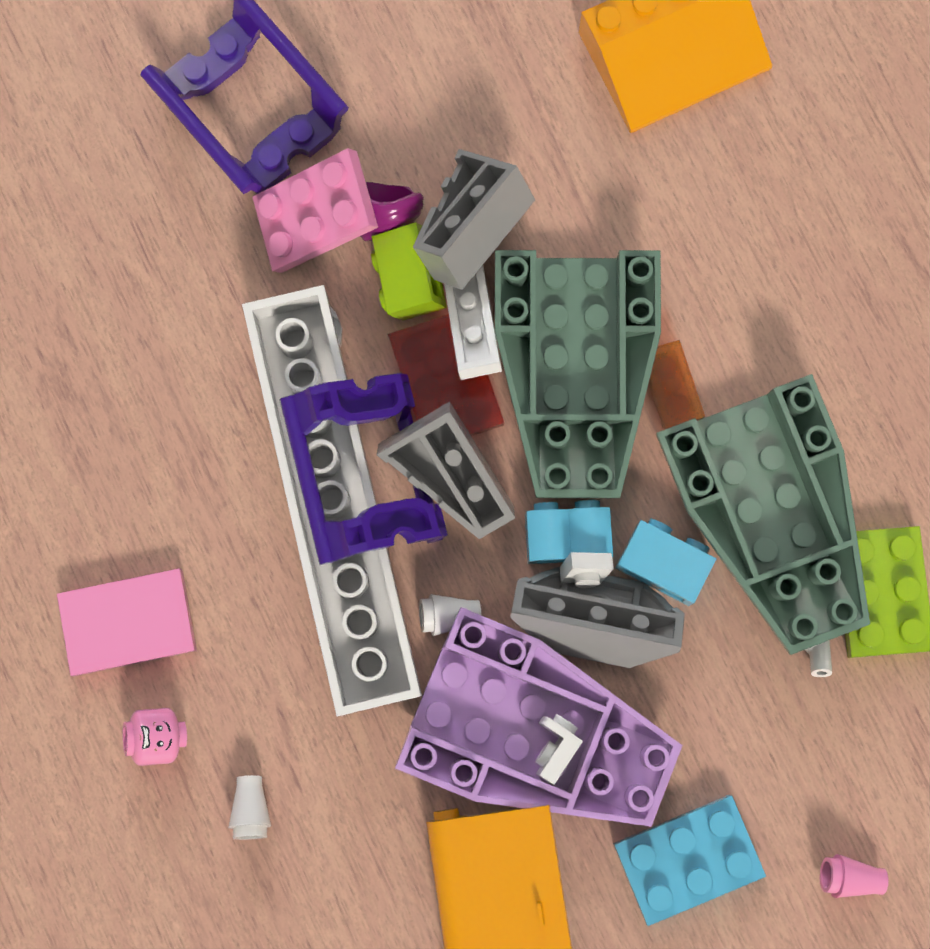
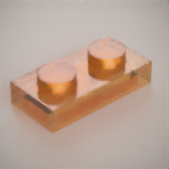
[648,340,705,430]

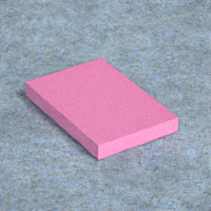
[57,568,197,676]

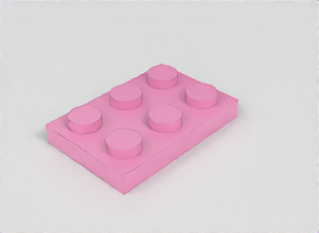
[252,148,378,273]

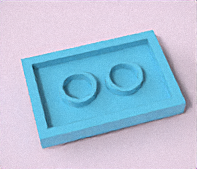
[613,795,766,926]

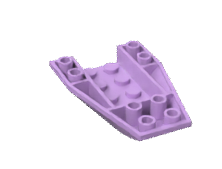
[395,607,683,827]

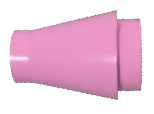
[820,854,888,898]

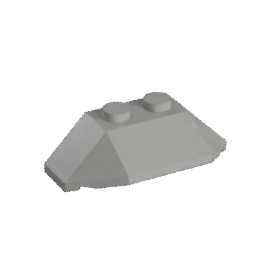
[510,567,685,668]

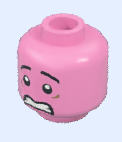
[122,708,187,766]

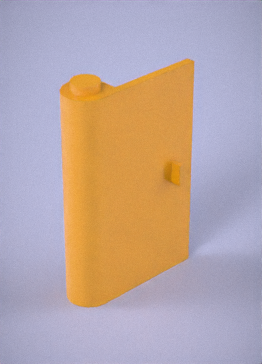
[426,805,572,949]

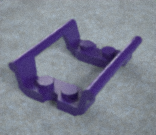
[140,0,349,194]
[279,373,448,565]

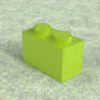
[371,222,447,321]

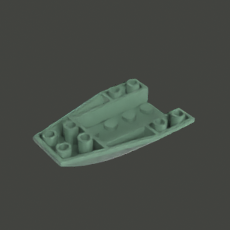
[495,250,661,498]
[656,374,870,655]

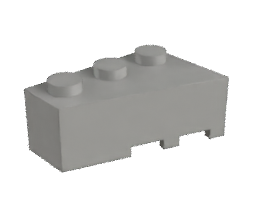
[413,149,535,290]
[376,401,516,539]

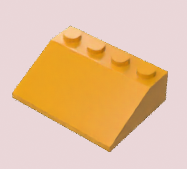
[578,0,773,134]

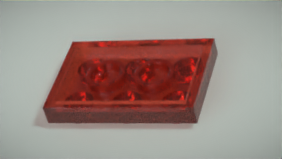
[388,314,504,436]

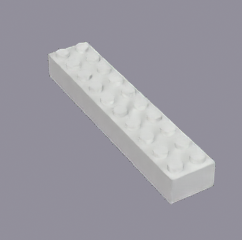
[242,285,422,717]

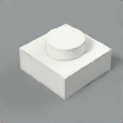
[560,552,613,588]

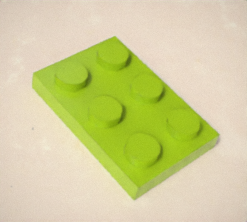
[845,526,930,658]

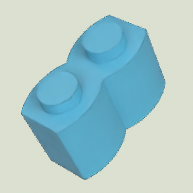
[525,500,613,564]

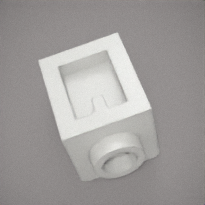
[535,714,583,785]

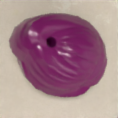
[360,182,424,241]

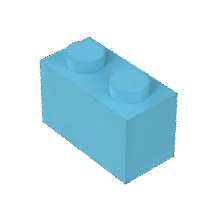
[615,519,717,606]

